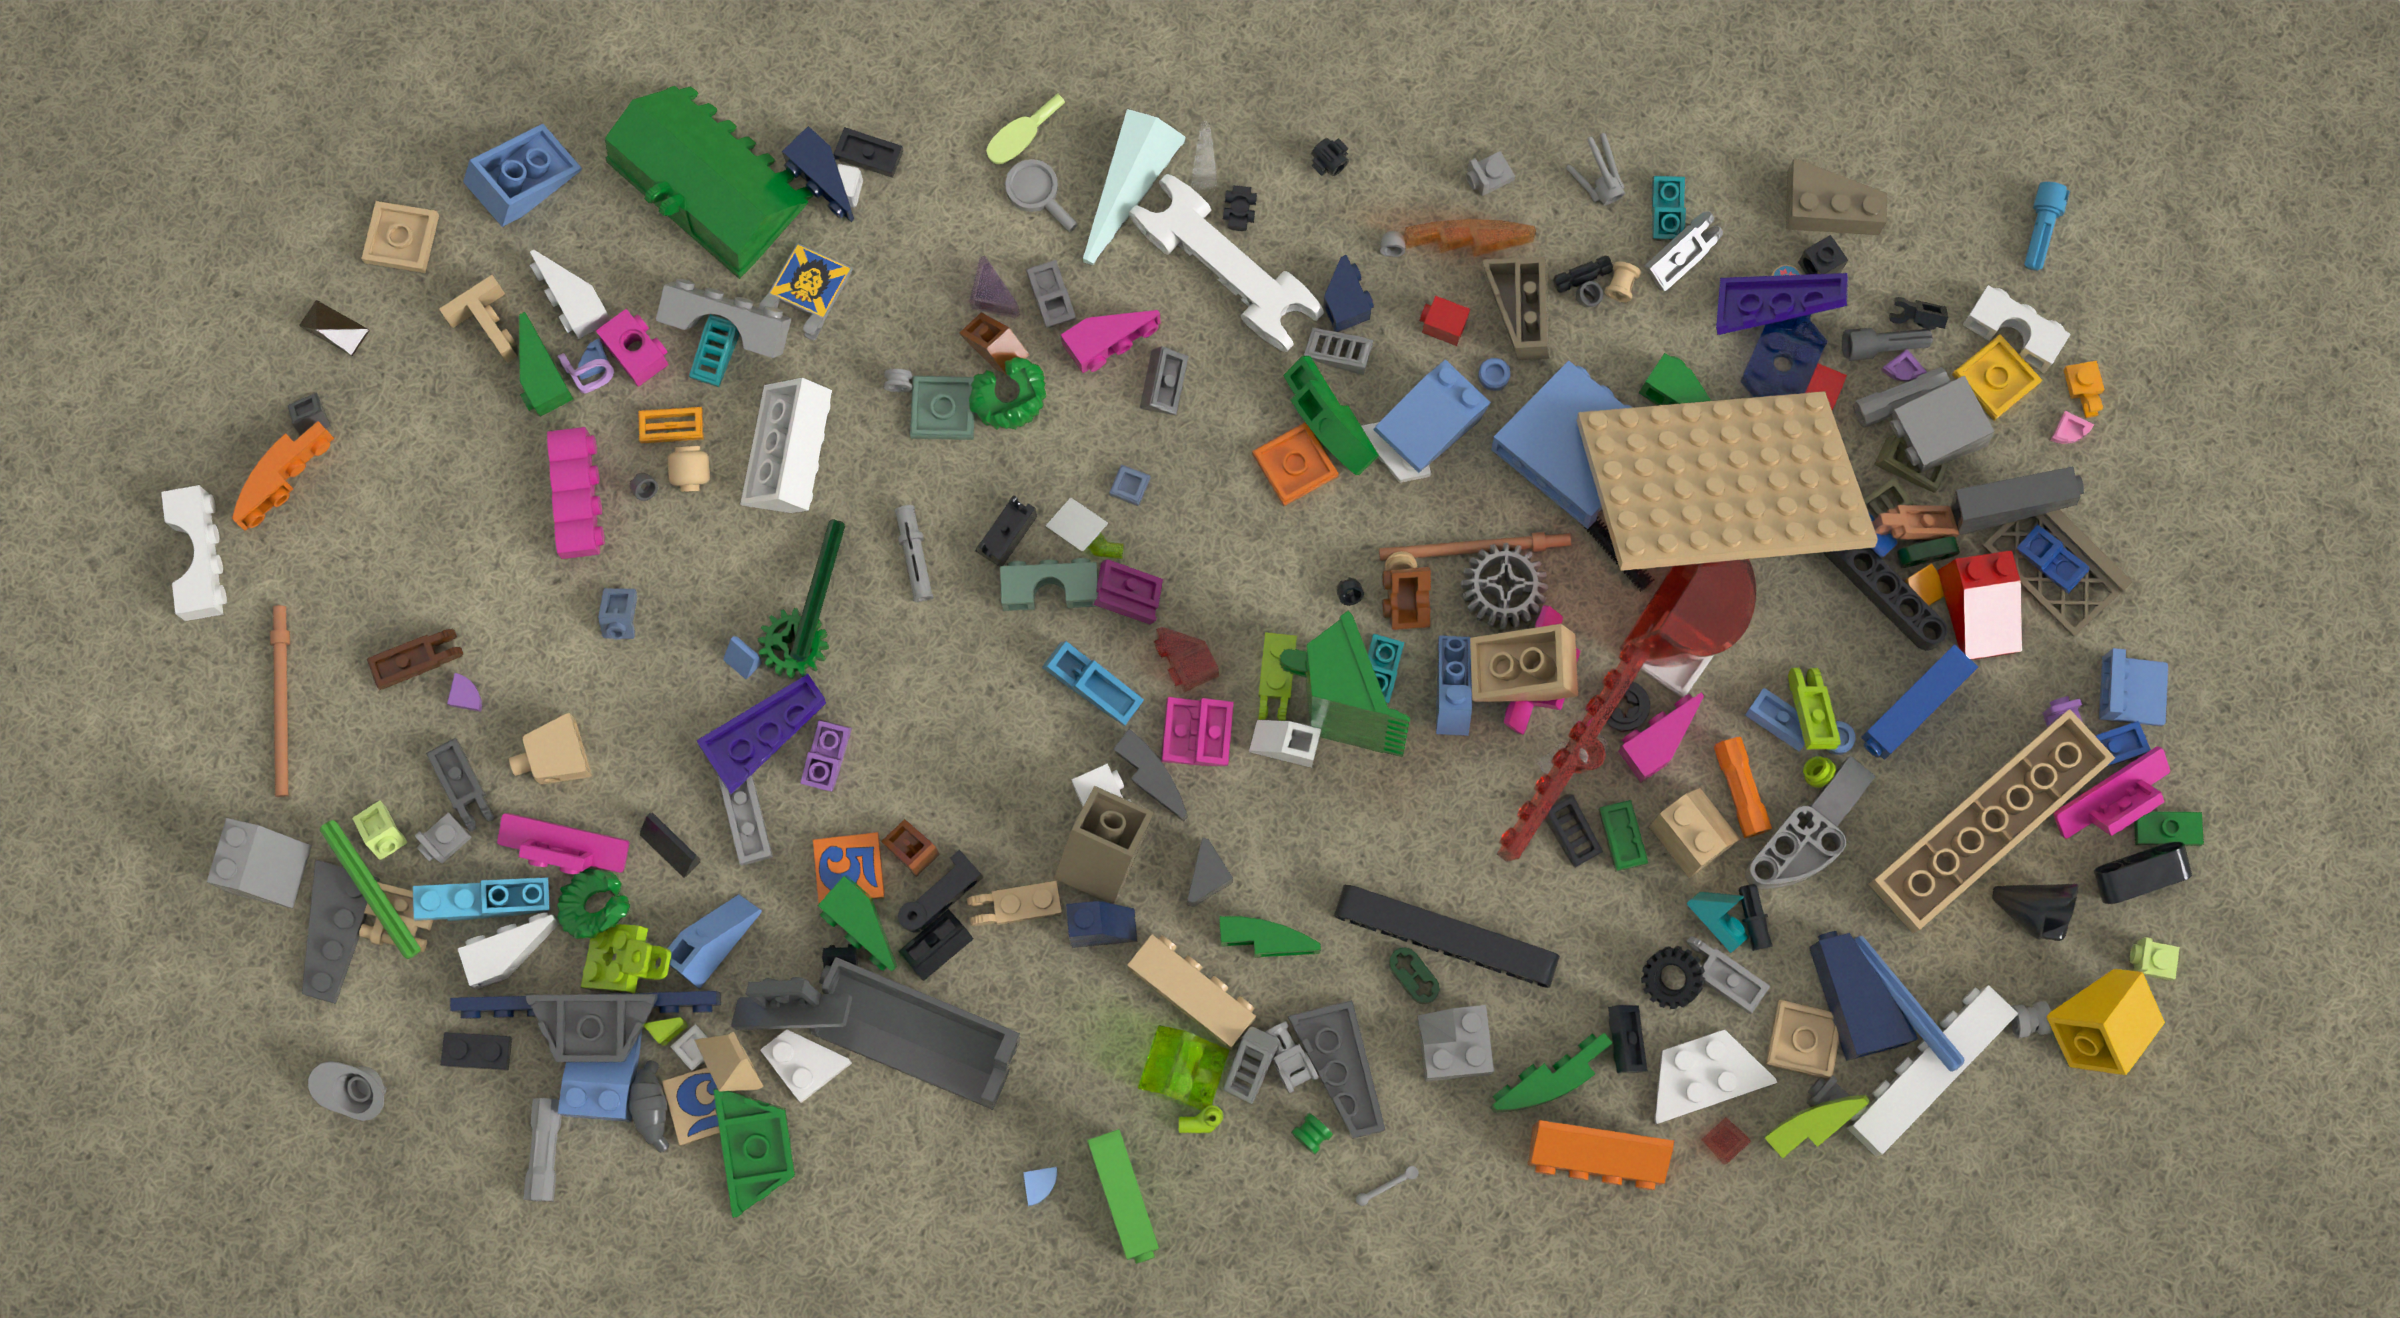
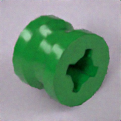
[1291,1113,1333,1155]

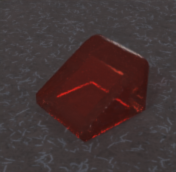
[1701,1117,1751,1165]

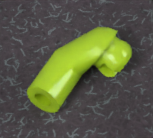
[1179,1105,1223,1133]

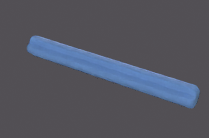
[1854,936,1965,1072]

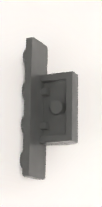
[731,977,852,1030]

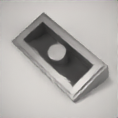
[1140,346,1189,415]

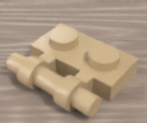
[359,882,433,952]

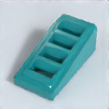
[689,314,740,387]

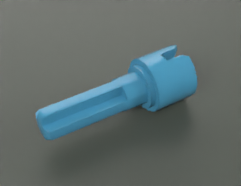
[2024,182,2070,271]

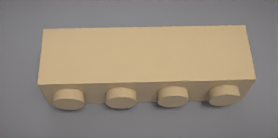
[1127,934,1256,1050]

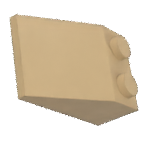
[1470,624,1578,702]

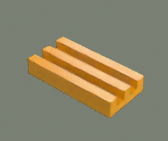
[638,407,704,444]

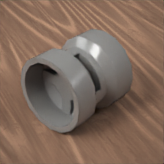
[2011,1001,2052,1038]

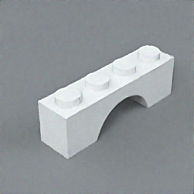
[161,485,227,621]

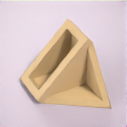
[694,1032,764,1091]

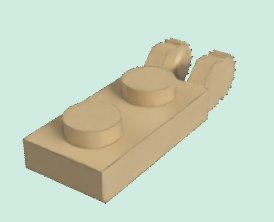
[967,881,1062,926]

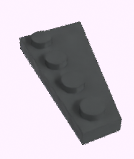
[1288,1000,1385,1139]

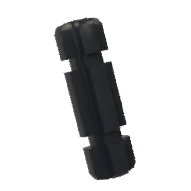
[1553,255,1613,293]

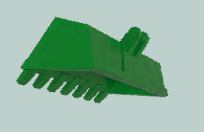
[605,86,813,279]
[1279,610,1410,757]

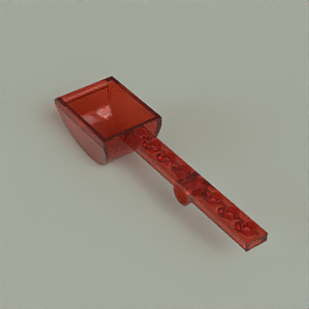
[1497,559,1756,862]

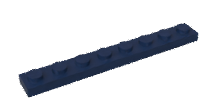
[450,991,721,1019]

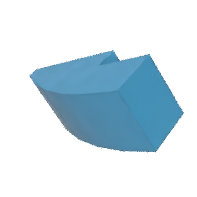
[1042,641,1144,725]

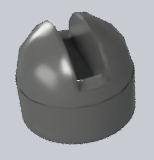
[1576,281,1603,307]
[630,473,658,501]

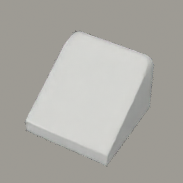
[837,164,863,208]

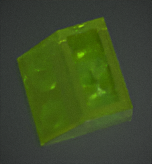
[1138,1025,1229,1111]

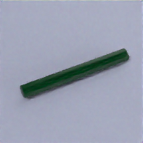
[790,519,845,662]

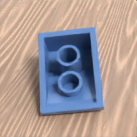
[463,124,582,227]
[1373,359,1491,473]
[558,1028,643,1122]

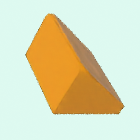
[1904,563,1944,606]

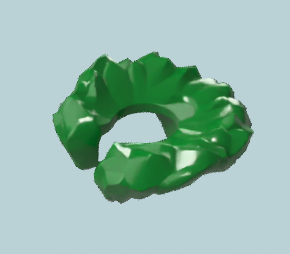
[969,357,1046,430]
[557,868,630,939]

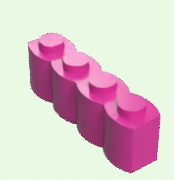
[547,427,605,559]

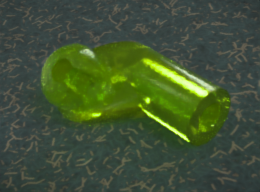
[1087,532,1124,559]

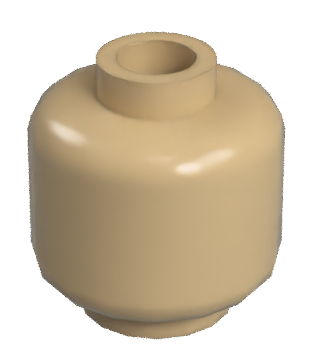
[667,446,710,492]

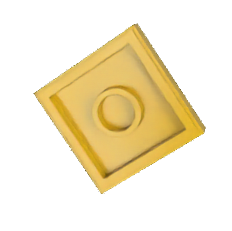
[1952,334,2043,421]

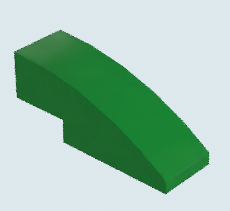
[1219,916,1321,958]

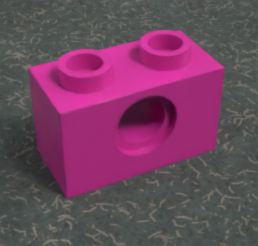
[596,309,669,387]

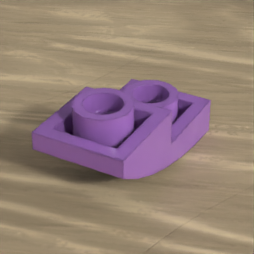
[800,720,852,792]

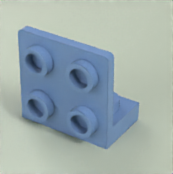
[2099,648,2168,726]

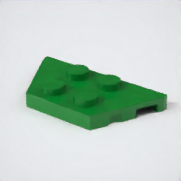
[713,1088,795,1218]

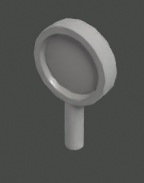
[1005,159,1078,232]

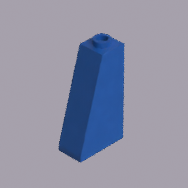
[1861,644,1978,760]

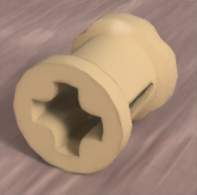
[1604,262,1641,303]

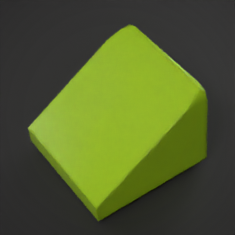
[644,1017,689,1046]

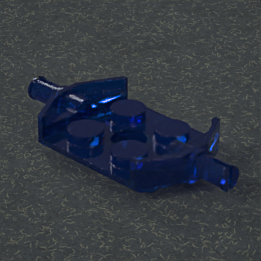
[1740,314,1828,397]

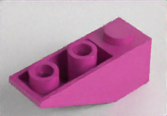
[1061,310,1161,373]
[1618,692,1704,783]

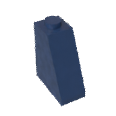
[1066,901,1137,948]

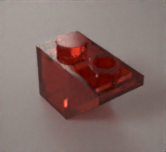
[1153,627,1219,693]

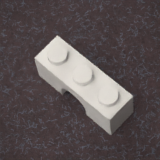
[1963,285,2070,373]

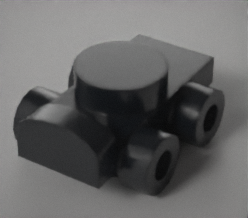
[1223,185,1257,231]

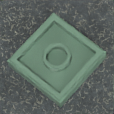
[910,376,975,440]

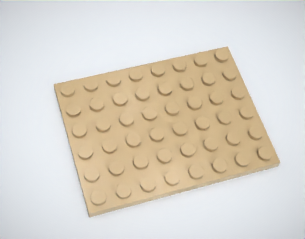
[1576,392,1878,571]

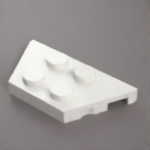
[1654,1030,1777,1124]

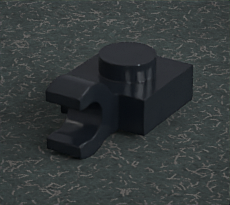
[1889,297,1948,330]

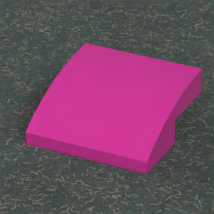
[1161,697,1234,766]

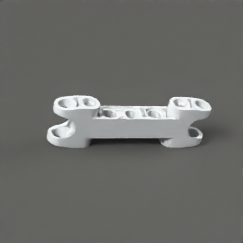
[1129,174,1324,352]

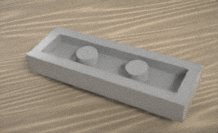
[718,775,773,866]

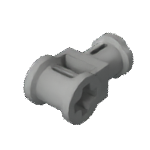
[1265,1021,1319,1094]

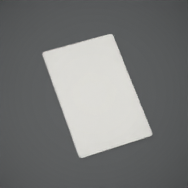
[1046,498,1108,551]

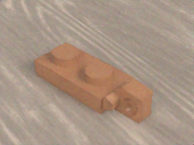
[1872,505,1959,540]

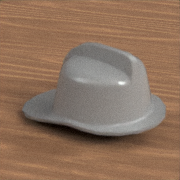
[308,1061,387,1121]

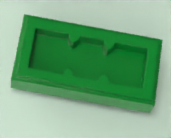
[1598,800,1648,872]
[2134,811,2204,846]

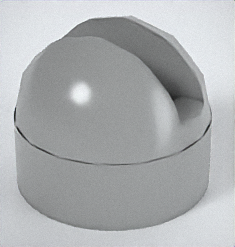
[1380,231,1405,257]

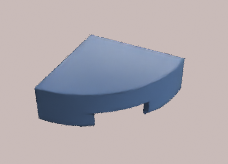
[578,338,609,380]

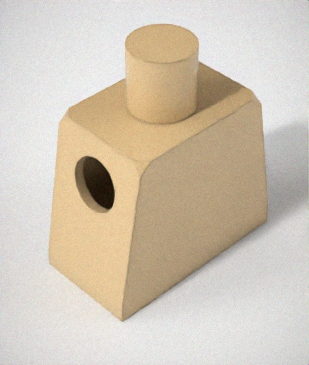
[509,713,592,784]

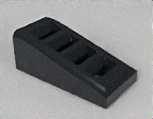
[1539,794,1603,868]

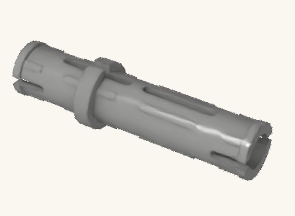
[895,505,934,602]

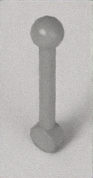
[1356,1166,1419,1206]

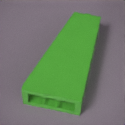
[1087,1129,1159,1264]

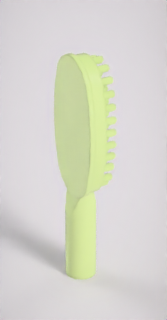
[986,94,1065,164]

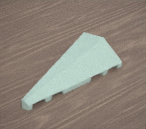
[1083,109,1185,265]

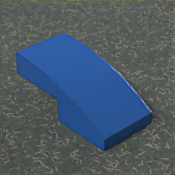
[2016,524,2090,594]

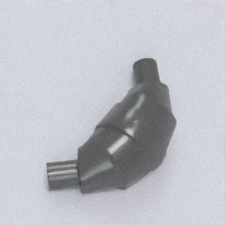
[629,1060,670,1153]

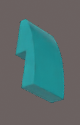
[1652,176,1686,239]
[1368,634,1405,704]

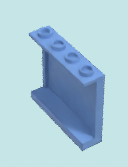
[1491,360,1632,529]

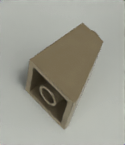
[1054,786,1154,904]

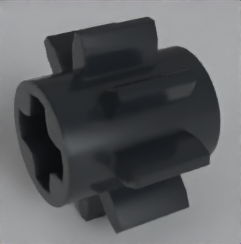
[1311,138,1349,176]

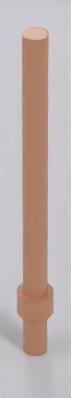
[1379,532,1571,561]
[270,605,290,797]

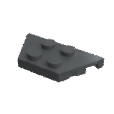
[526,994,657,1062]

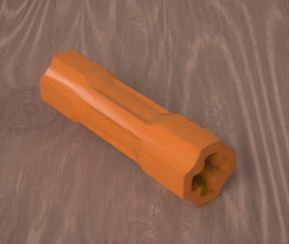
[1713,737,1772,838]

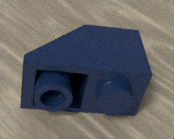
[1323,255,1374,332]

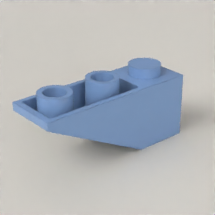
[1436,636,1472,736]
[668,895,762,989]

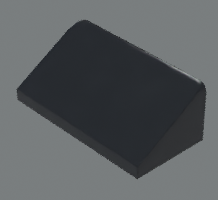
[640,813,701,878]
[898,909,974,981]

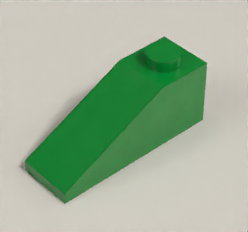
[519,312,574,417]
[1639,353,1711,406]

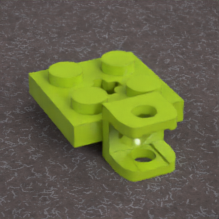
[581,924,671,993]

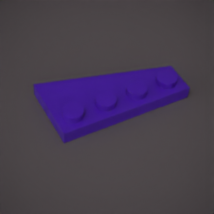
[1716,273,1848,335]
[696,674,826,795]

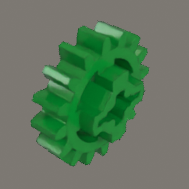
[758,608,829,679]

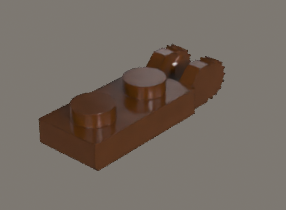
[367,629,464,690]

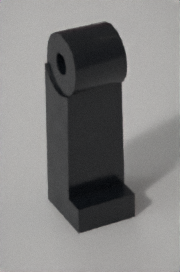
[898,850,984,933]

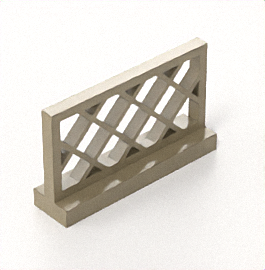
[1982,510,2133,637]

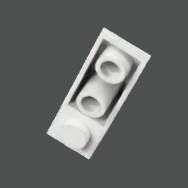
[530,250,611,339]
[458,913,559,990]

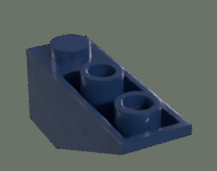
[782,126,854,222]

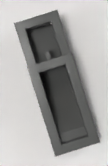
[1114,729,1188,822]

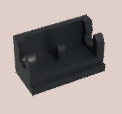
[975,495,1037,567]

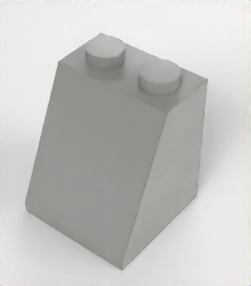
[1890,375,1994,472]
[207,818,312,909]

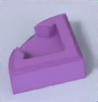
[1881,349,1927,382]
[447,673,482,712]

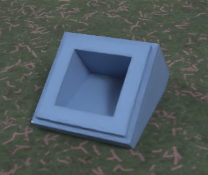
[724,636,762,679]

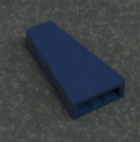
[1809,931,1918,1061]

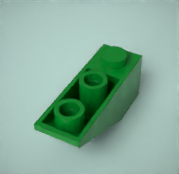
[817,875,897,972]

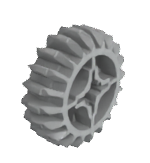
[1461,543,1548,629]

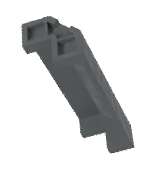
[810,957,1020,1110]

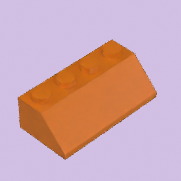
[1528,1120,1674,1190]

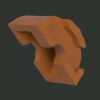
[1382,567,1431,630]

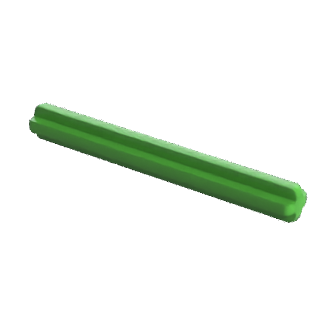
[320,820,421,959]

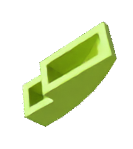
[1765,1095,1869,1158]

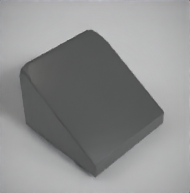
[288,393,331,436]

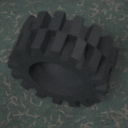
[1641,946,1705,1009]

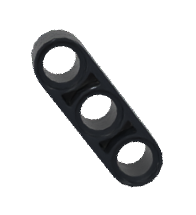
[2094,842,2192,904]

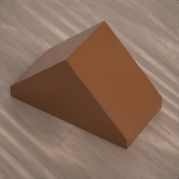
[881,819,940,877]

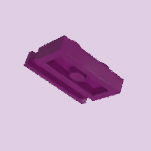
[1094,559,1163,625]

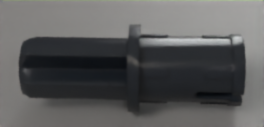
[1738,884,1773,951]

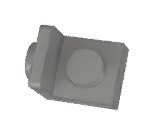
[1466,151,1515,196]
[415,812,472,864]

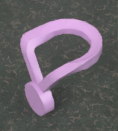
[557,353,614,393]

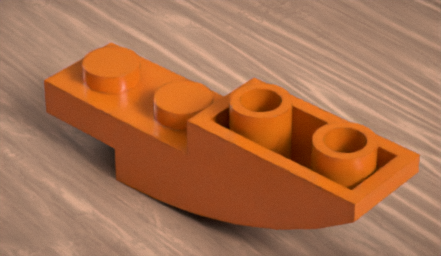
[232,421,334,531]

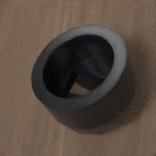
[1337,577,1364,606]

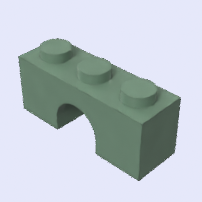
[1000,558,1098,611]

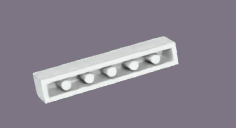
[1847,985,2018,1157]

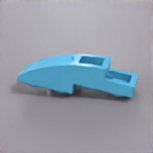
[413,878,549,921]

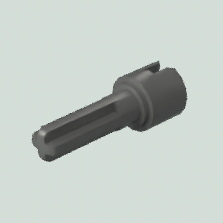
[1842,328,1933,361]

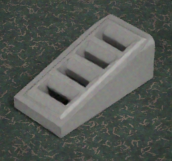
[1304,328,1374,375]
[1222,1027,1280,1104]

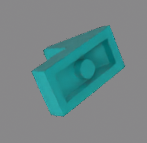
[1686,892,1749,953]

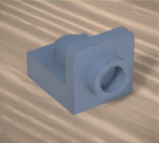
[598,588,638,639]

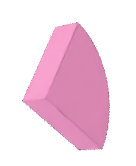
[2050,411,2094,444]

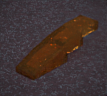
[1404,219,1536,257]

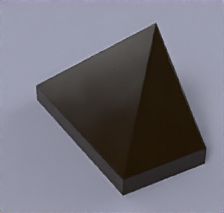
[299,300,370,356]

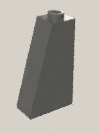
[1951,466,2084,535]

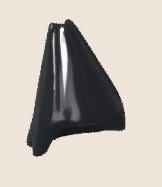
[1992,884,2078,941]

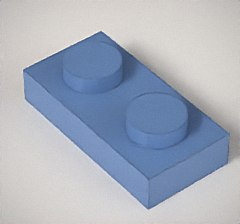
[1745,688,1805,752]

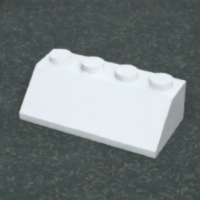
[740,378,832,513]

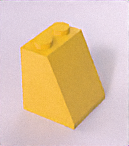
[2046,969,2165,1075]

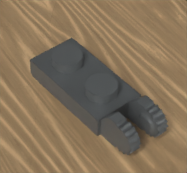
[426,738,495,832]

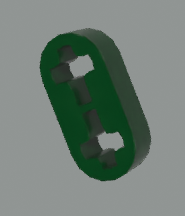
[1897,536,1960,568]
[1389,947,1440,1004]

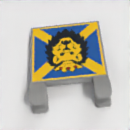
[759,243,853,341]

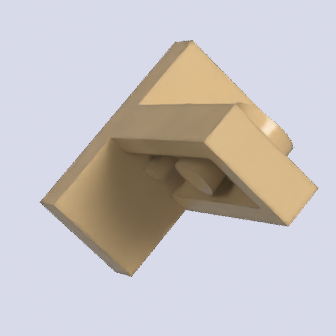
[439,275,517,363]

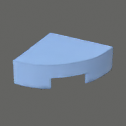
[1023,1167,1057,1206]

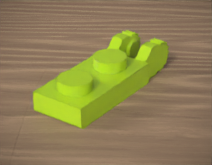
[1258,632,1297,721]
[1788,668,1841,749]

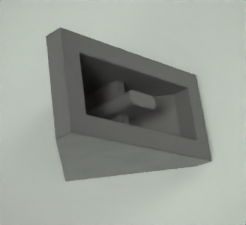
[1187,838,1233,907]

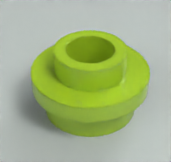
[1803,756,1836,788]

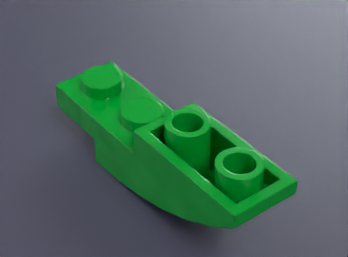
[1283,356,1379,475]
[1490,1033,1613,1113]

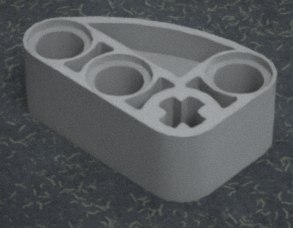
[1745,806,1846,889]

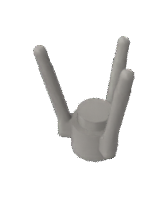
[1566,133,1625,206]

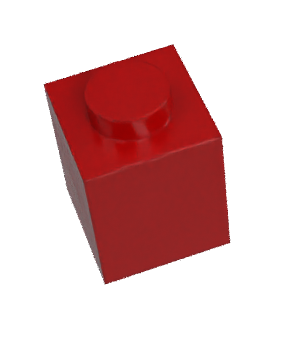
[1419,295,1471,346]

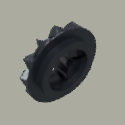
[1598,680,1650,732]

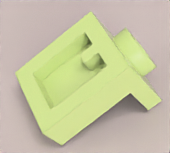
[352,800,407,860]
[2130,937,2180,981]

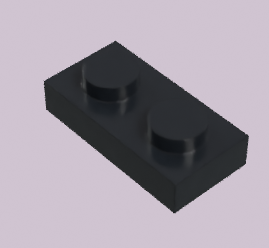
[833,127,903,178]
[1608,1005,1648,1073]
[440,1032,512,1071]

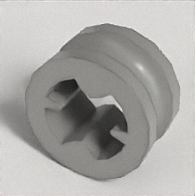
[883,369,913,392]

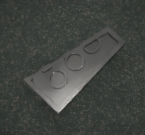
[302,860,380,1004]

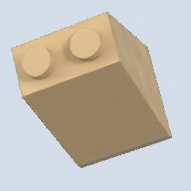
[1649,788,1741,878]

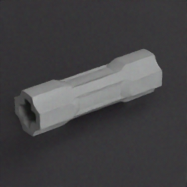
[1853,367,1951,428]
[523,1098,562,1202]

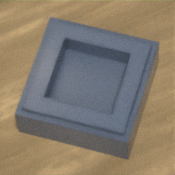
[1109,465,1151,506]

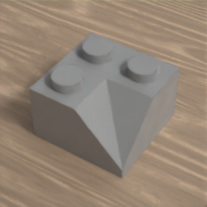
[1417,1005,1494,1082]

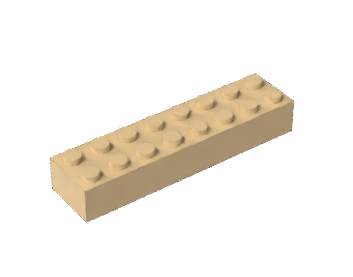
[1868,709,2115,933]

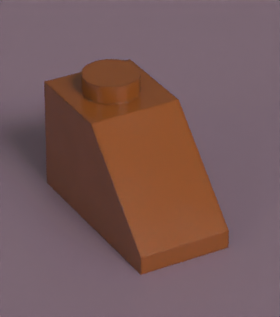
[959,312,1029,376]

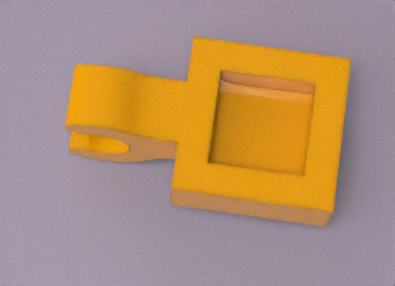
[2063,361,2105,418]

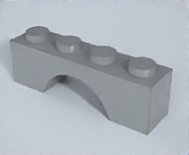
[656,279,792,358]

